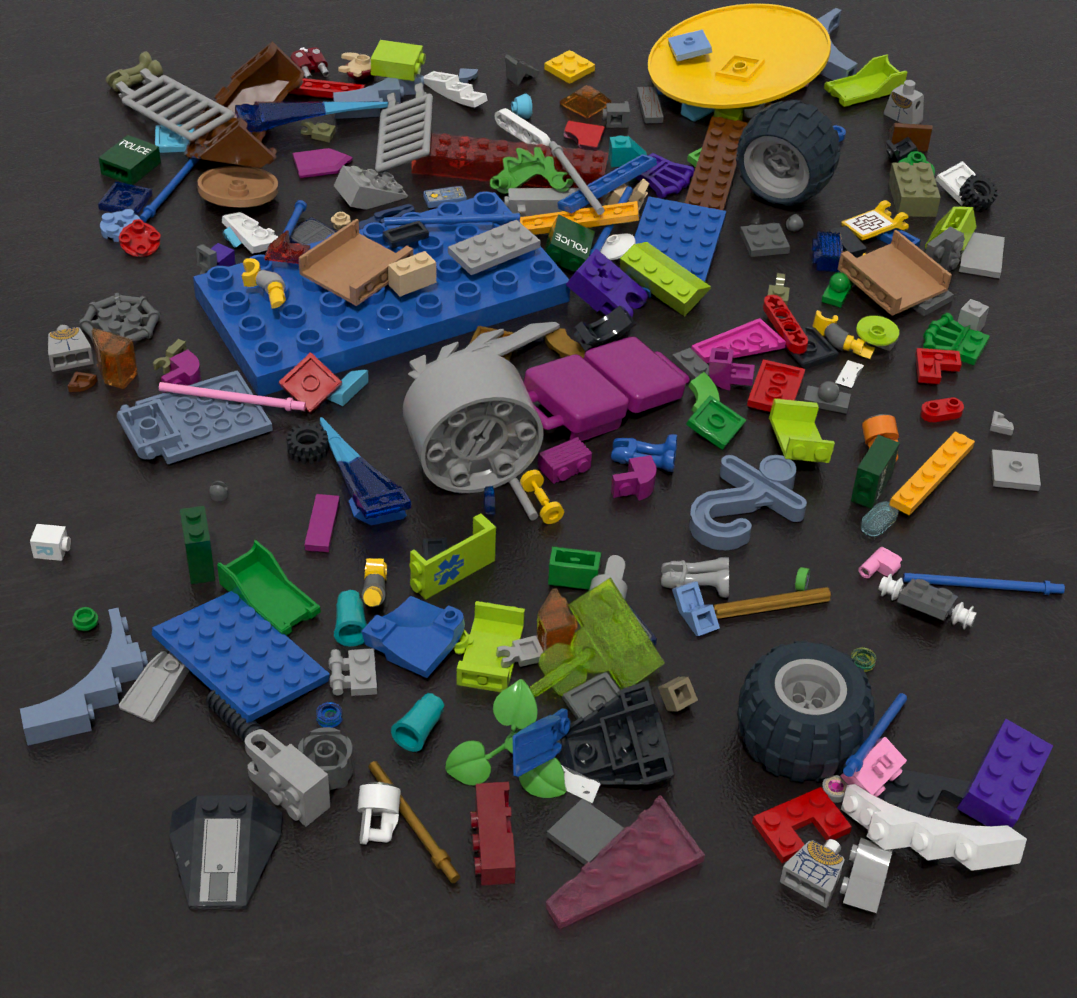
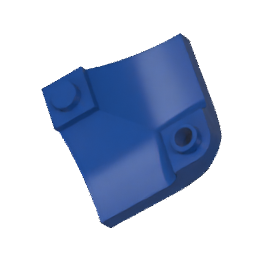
[361,596,465,678]

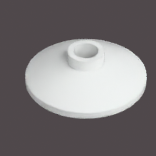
[600,234,636,260]

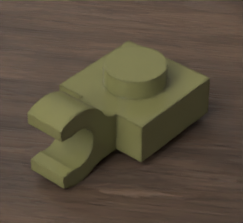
[301,119,336,143]
[768,273,790,306]
[153,339,187,374]

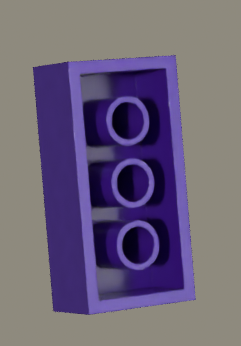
[957,719,1053,828]

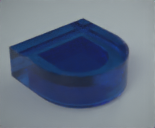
[484,486,495,515]

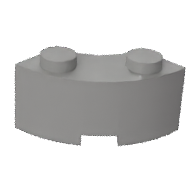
[840,838,893,913]

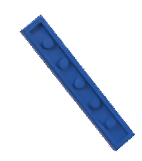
[557,154,657,214]

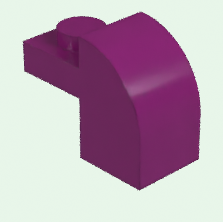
[709,348,755,390]
[161,350,201,393]
[611,455,656,500]

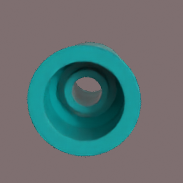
[334,590,367,646]
[391,693,445,752]

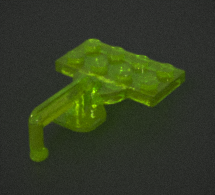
[529,577,665,698]

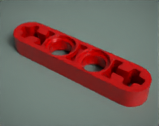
[763,295,808,354]

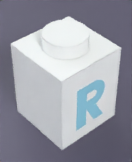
[30,524,71,561]

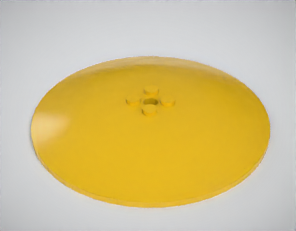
[648,4,831,109]

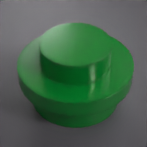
[72,607,98,631]

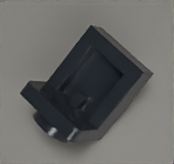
[886,137,918,163]

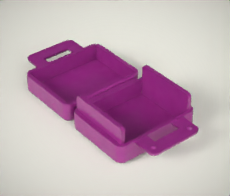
[524,337,690,441]

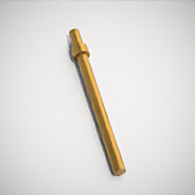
[368,761,460,883]

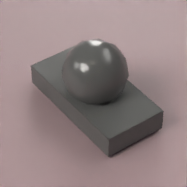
[804,381,851,414]

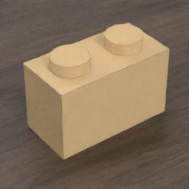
[388,251,436,296]

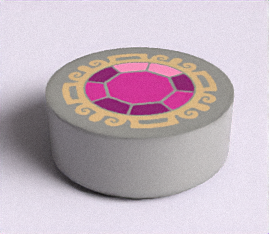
[822,775,848,803]

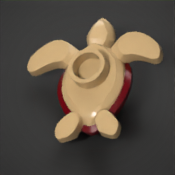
[338,53,371,80]

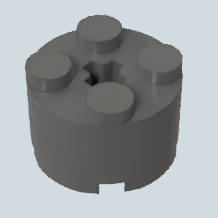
[298,727,353,790]

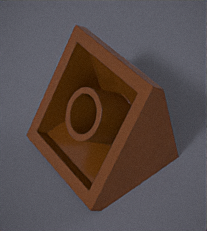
[888,123,933,152]

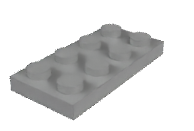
[448,220,540,275]

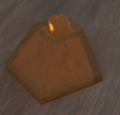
[560,85,611,118]

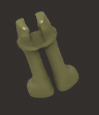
[106,51,163,92]

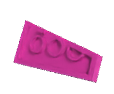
[691,318,786,364]

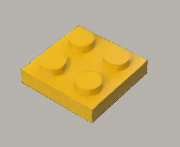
[544,50,595,84]

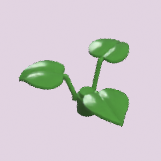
[445,679,567,798]

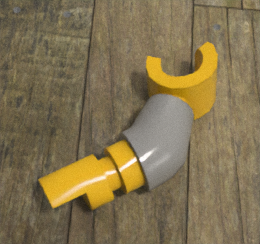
[241,258,286,309]

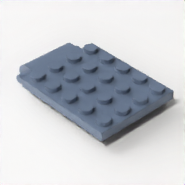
[117,370,273,464]

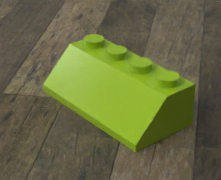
[620,242,711,317]

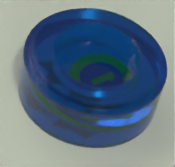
[316,702,343,728]

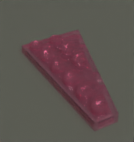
[546,795,705,929]

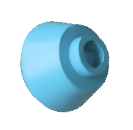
[511,94,532,119]

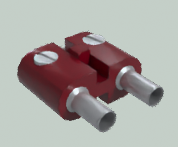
[290,47,329,79]

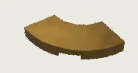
[544,328,585,359]

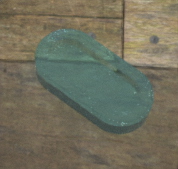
[861,502,898,536]

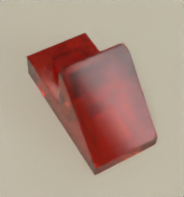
[265,230,311,264]

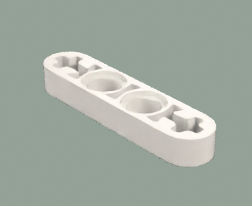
[495,108,551,152]

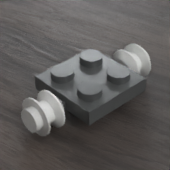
[879,574,977,629]

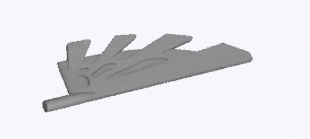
[408,322,560,380]

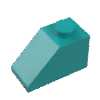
[608,136,647,167]

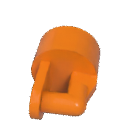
[862,414,899,462]

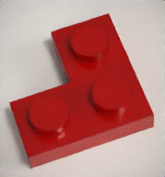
[915,348,961,384]

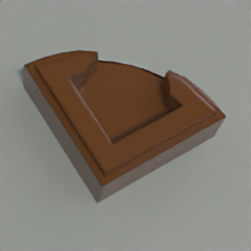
[68,372,98,392]

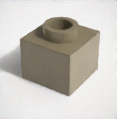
[658,677,698,711]

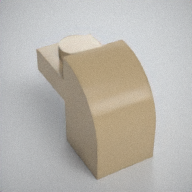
[604,179,649,210]

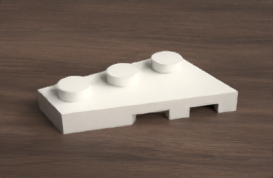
[222,212,288,254]

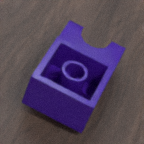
[566,249,648,317]

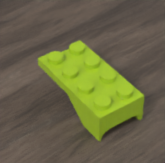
[824,54,908,107]

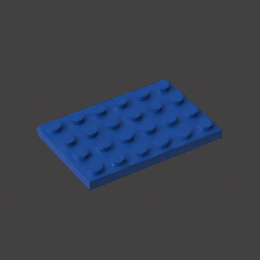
[634,196,726,287]
[152,591,330,723]

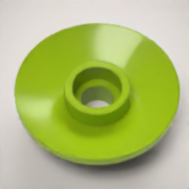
[856,316,899,346]

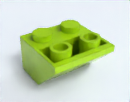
[925,207,976,251]

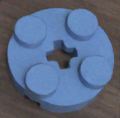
[100,209,141,242]

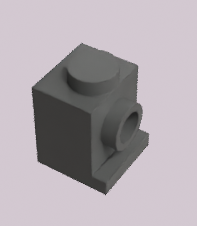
[602,101,630,128]

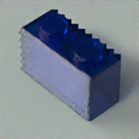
[812,231,843,272]

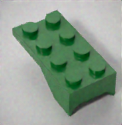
[217,540,321,635]

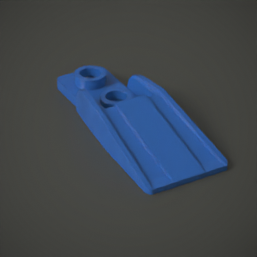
[513,708,570,777]

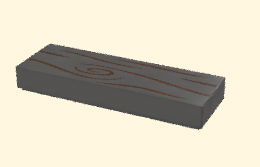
[637,87,664,124]

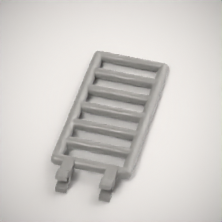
[115,68,235,141]
[375,83,433,172]

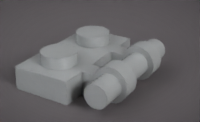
[328,648,377,696]

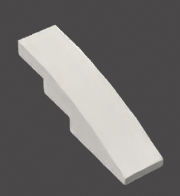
[424,71,488,108]

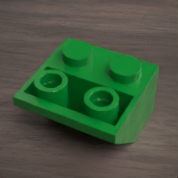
[548,546,602,589]

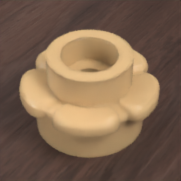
[331,212,351,230]

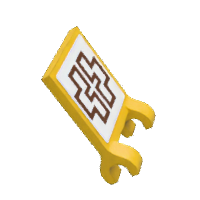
[841,200,909,241]

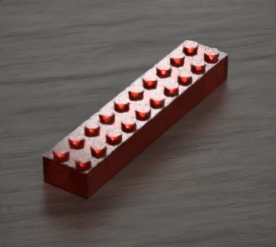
[412,133,609,190]

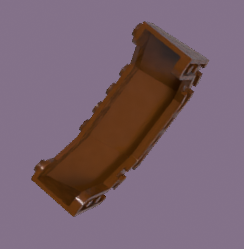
[184,41,305,168]

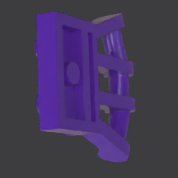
[635,153,695,199]

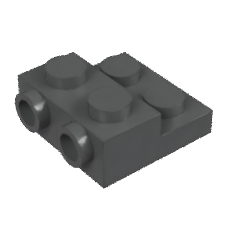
[925,227,965,272]

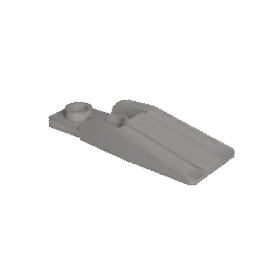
[119,651,189,722]

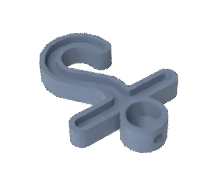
[689,455,807,551]

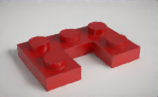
[752,787,852,863]

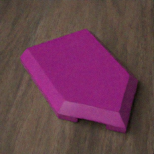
[292,148,353,178]

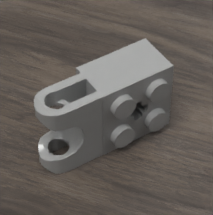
[245,729,330,826]

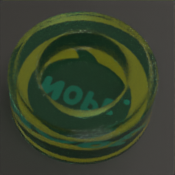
[851,647,876,672]

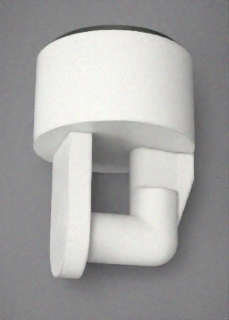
[357,782,401,844]

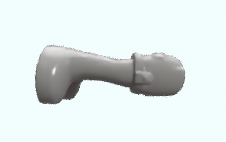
[661,557,729,598]

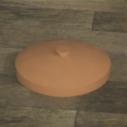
[198,166,278,207]

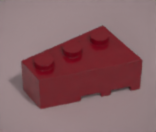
[470,782,516,885]

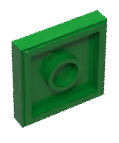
[686,395,746,450]

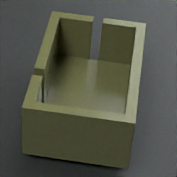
[888,162,941,217]

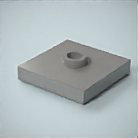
[990,449,1041,491]

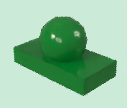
[821,272,854,307]

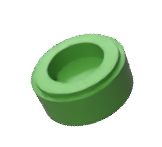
[795,567,810,591]

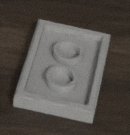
[959,232,1005,278]

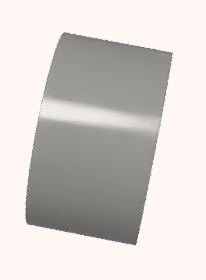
[403,352,543,493]

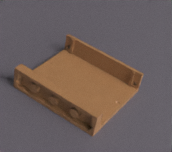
[299,219,413,306]
[838,230,952,316]

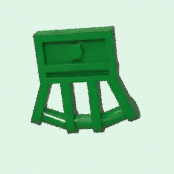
[923,313,990,365]

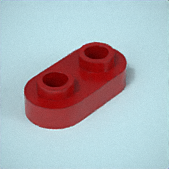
[920,397,964,422]

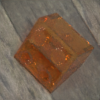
[91,328,138,389]
[536,588,578,665]

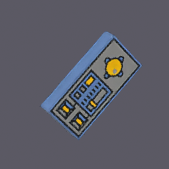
[423,186,467,208]

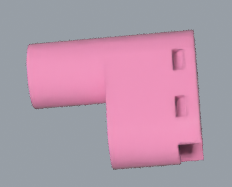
[859,547,902,578]

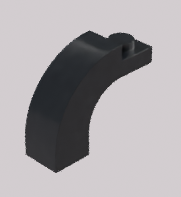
[574,306,637,351]

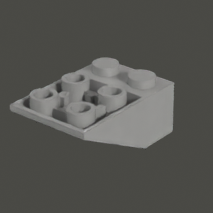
[334,166,408,209]

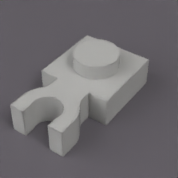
[496,636,545,668]

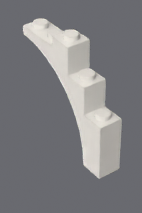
[841,784,1027,871]

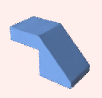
[672,581,720,636]

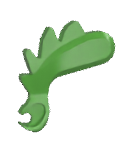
[490,147,574,193]

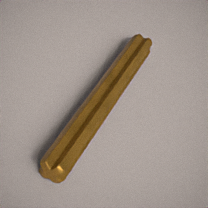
[714,587,831,619]

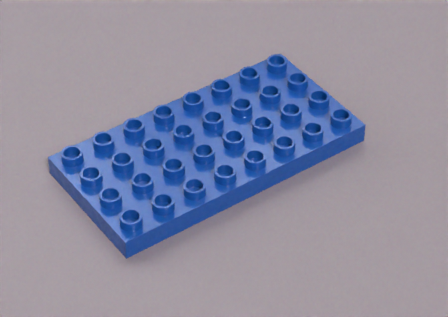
[193,192,570,396]

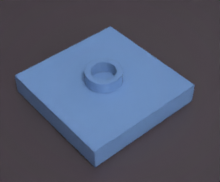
[668,30,712,61]

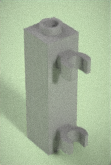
[504,188,579,217]

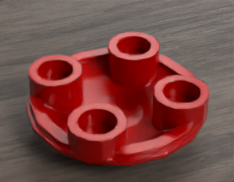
[119,219,160,257]

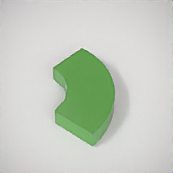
[688,372,719,413]

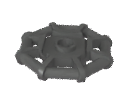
[79,293,161,348]

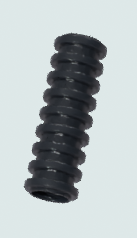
[206,690,265,745]

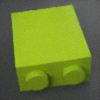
[371,40,426,81]

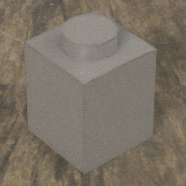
[958,299,989,331]

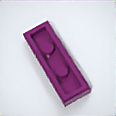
[304,494,340,552]

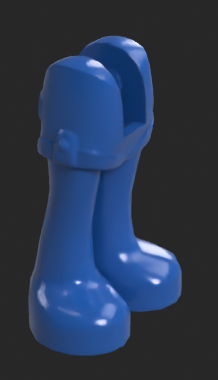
[611,434,677,472]

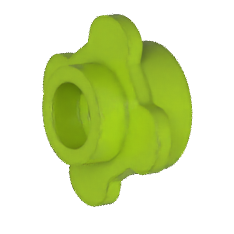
[453,630,474,654]

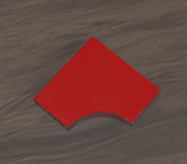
[564,121,605,153]

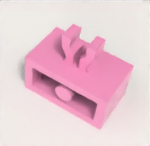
[840,737,907,797]

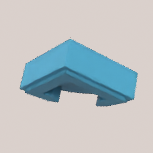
[222,226,241,247]

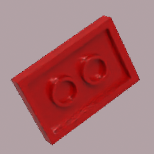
[747,359,805,412]

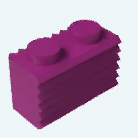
[538,437,592,484]

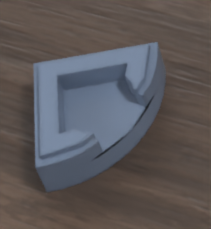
[459,68,478,83]

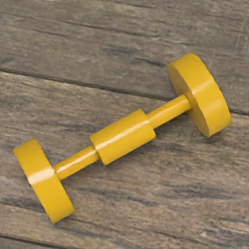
[520,470,564,524]

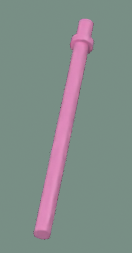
[159,382,306,411]

